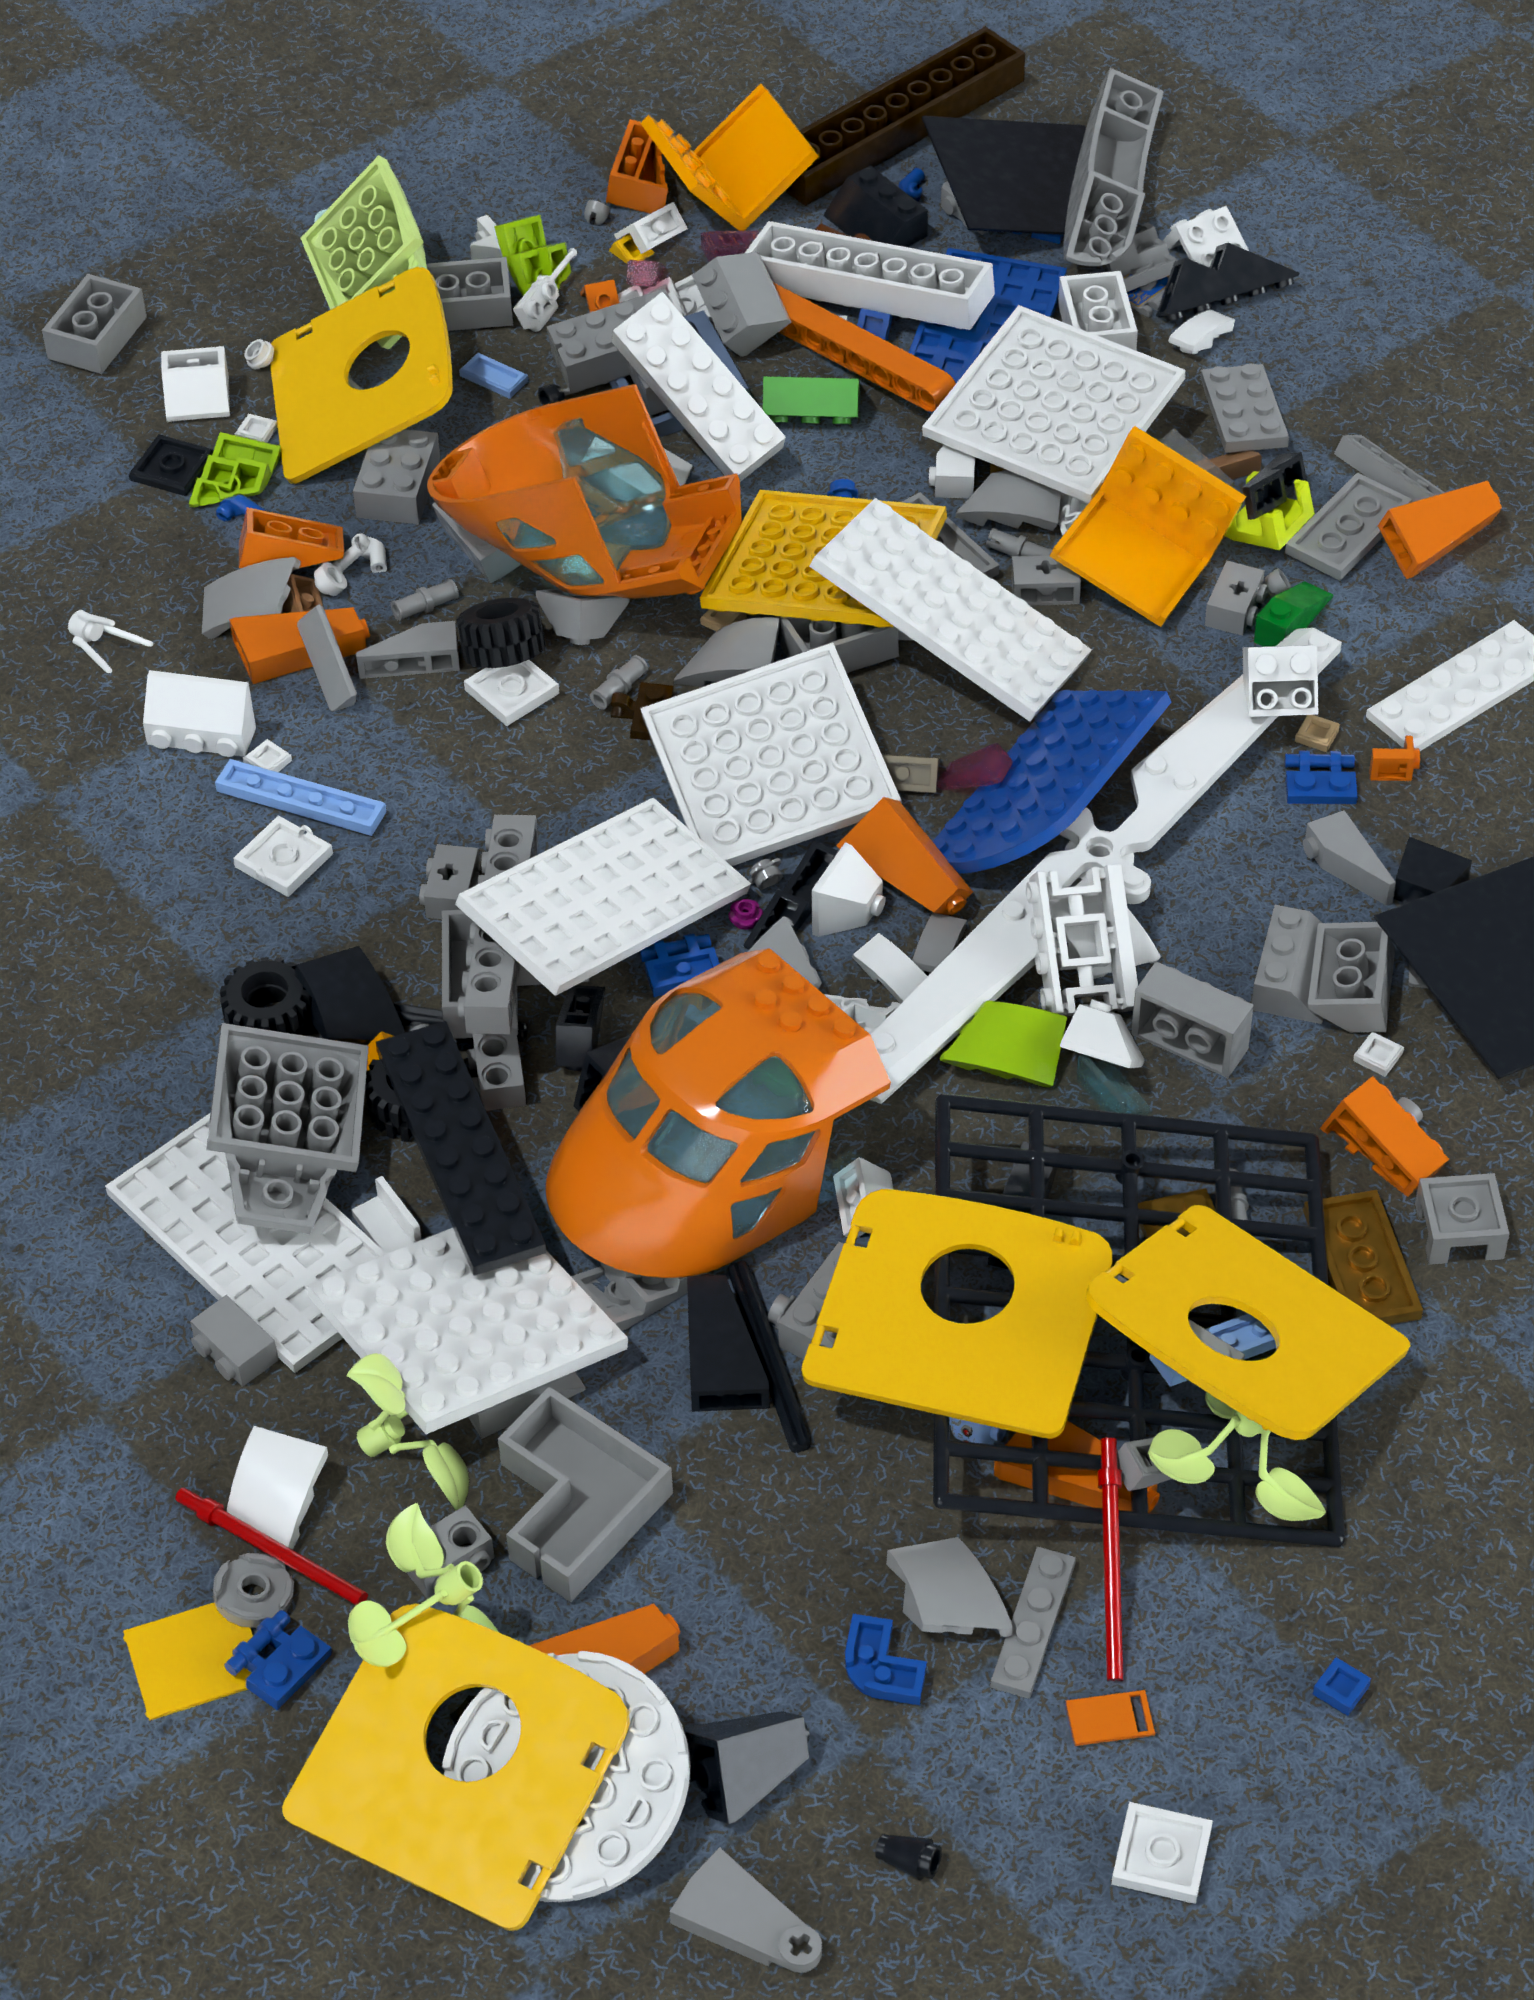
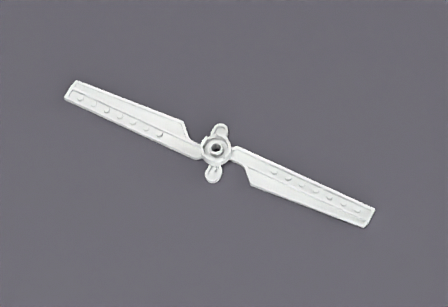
[870,628,1342,1104]

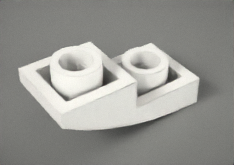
[1169,310,1235,354]
[852,933,928,1003]

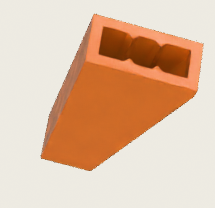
[1378,481,1502,579]
[229,607,370,684]
[836,797,973,915]
[994,1420,1160,1513]
[529,1604,681,1674]

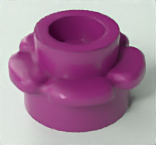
[728,899,763,930]

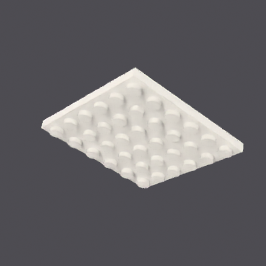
[922,305,1185,503]
[640,643,902,866]
[308,1228,628,1434]

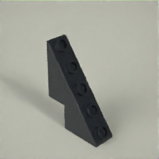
[1156,243,1300,322]

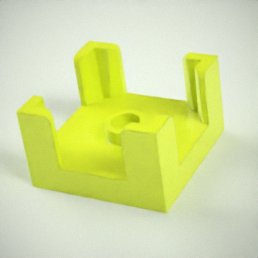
[1225,471,1315,550]

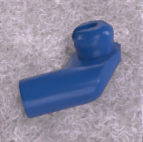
[898,168,925,201]
[216,494,266,521]

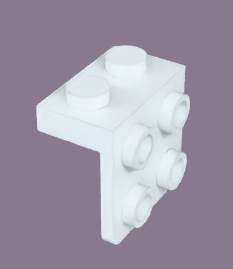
[1163,206,1249,267]

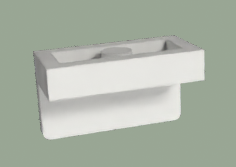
[614,202,688,254]
[833,1157,894,1238]
[352,1176,422,1253]

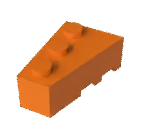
[606,119,668,214]
[1320,1076,1449,1197]

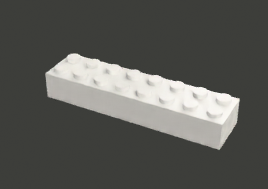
[745,221,995,330]

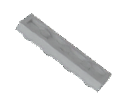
[990,1546,1076,1699]

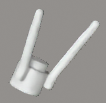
[68,610,153,673]

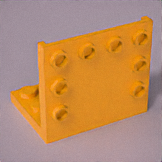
[640,83,819,232]
[1050,426,1247,627]

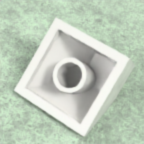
[812,843,886,937]
[1060,999,1145,1068]

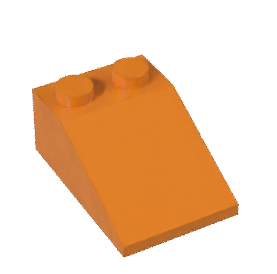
[239,507,344,568]

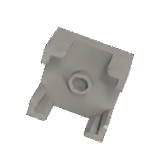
[1415,1173,1509,1264]

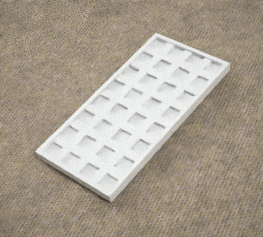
[809,498,1092,722]
[455,798,751,996]
[105,1113,387,1373]

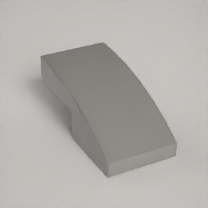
[912,912,967,973]

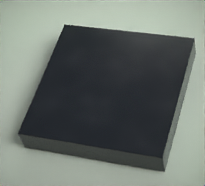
[128,434,214,496]

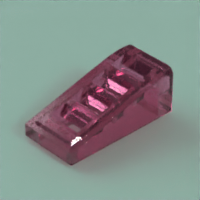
[701,230,759,262]
[626,260,665,287]
[937,743,1012,790]

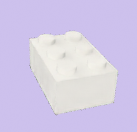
[1058,271,1138,351]

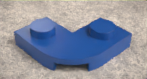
[845,1614,927,1705]

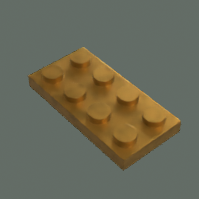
[1303,1190,1423,1325]

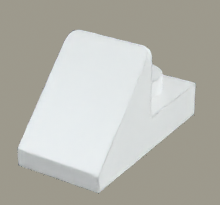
[470,215,509,271]

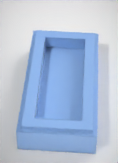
[459,353,528,399]

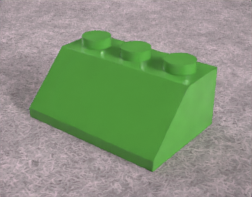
[763,376,860,425]

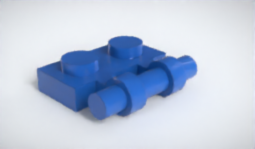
[1284,750,1357,804]
[639,933,720,997]
[224,1610,331,1710]

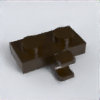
[611,682,674,741]

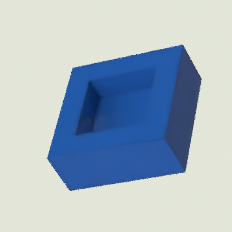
[857,308,893,341]
[1313,1657,1371,1716]

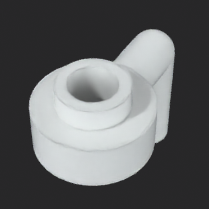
[314,542,365,596]

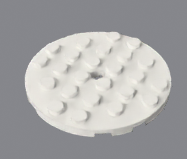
[442,1651,690,1902]

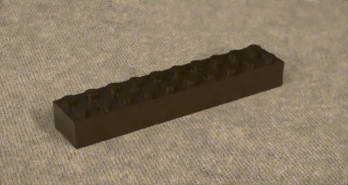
[785,26,1025,206]

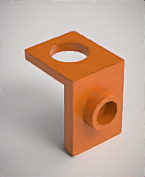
[580,279,619,313]

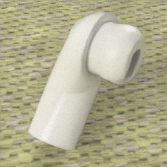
[351,533,387,573]

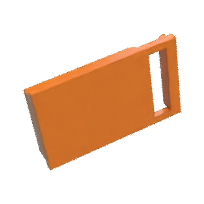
[1066,1690,1155,1746]

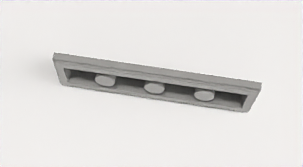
[1334,435,1445,502]

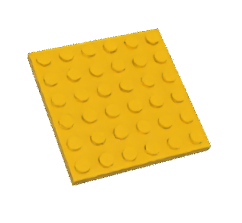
[700,490,947,628]

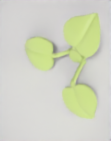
[347,1353,469,1511]
[1147,1392,1326,1521]
[348,1503,499,1667]

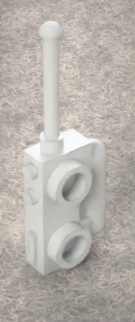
[513,248,577,332]

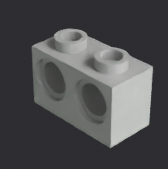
[467,1028,526,1111]
[406,1505,495,1599]

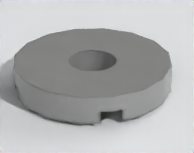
[213,1553,294,1628]

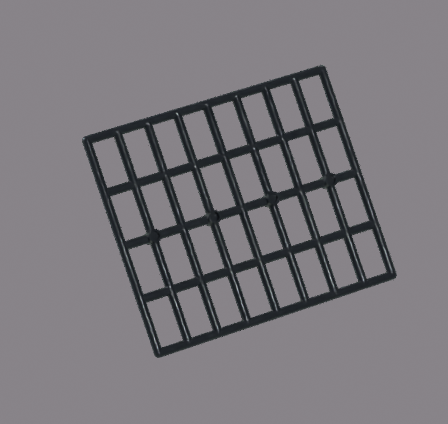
[933,1093,1345,1547]

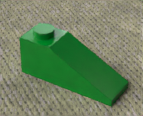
[1254,581,1333,647]

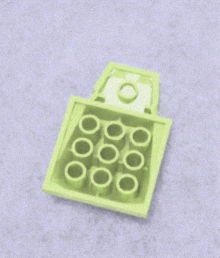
[301,155,427,349]

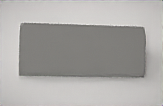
[297,604,357,711]

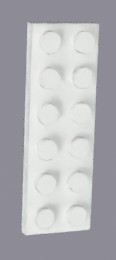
[1366,620,1534,751]

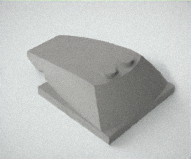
[206,1023,369,1234]

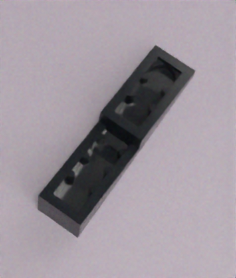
[1242,452,1307,520]
[743,840,838,950]

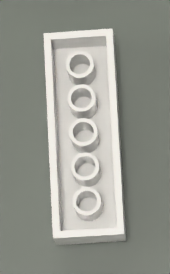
[612,292,786,482]

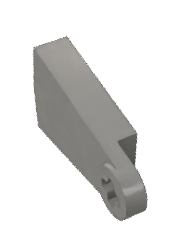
[670,1847,822,1973]

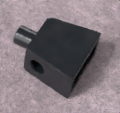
[1393,837,1472,906]

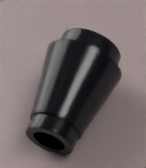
[875,1833,942,1880]

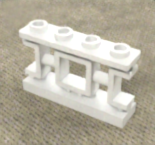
[1026,864,1138,1017]

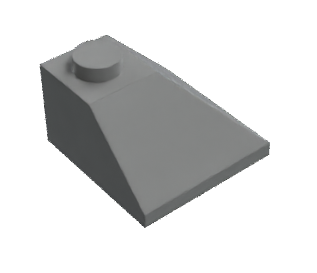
[536,588,629,645]

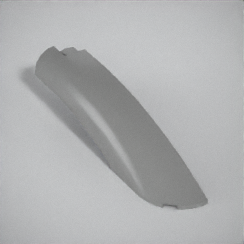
[1064,68,1164,266]

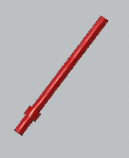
[1097,1438,1123,1681]
[175,1487,368,1605]

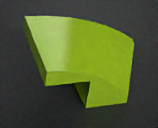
[494,215,571,296]
[189,432,282,507]
[940,1001,1067,1087]

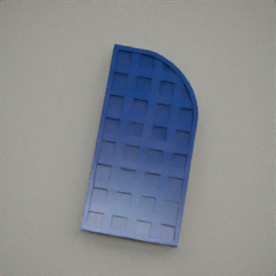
[908,248,1067,414]
[932,690,1171,873]

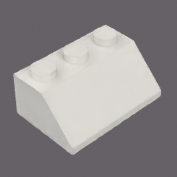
[143,670,256,757]

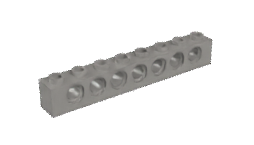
[458,815,538,1034]

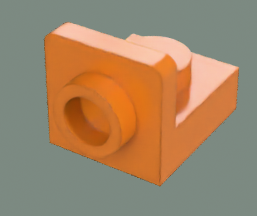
[1369,736,1420,781]

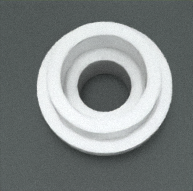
[244,339,274,369]

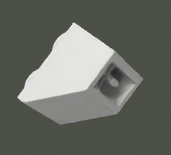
[161,346,230,422]
[1243,645,1318,717]

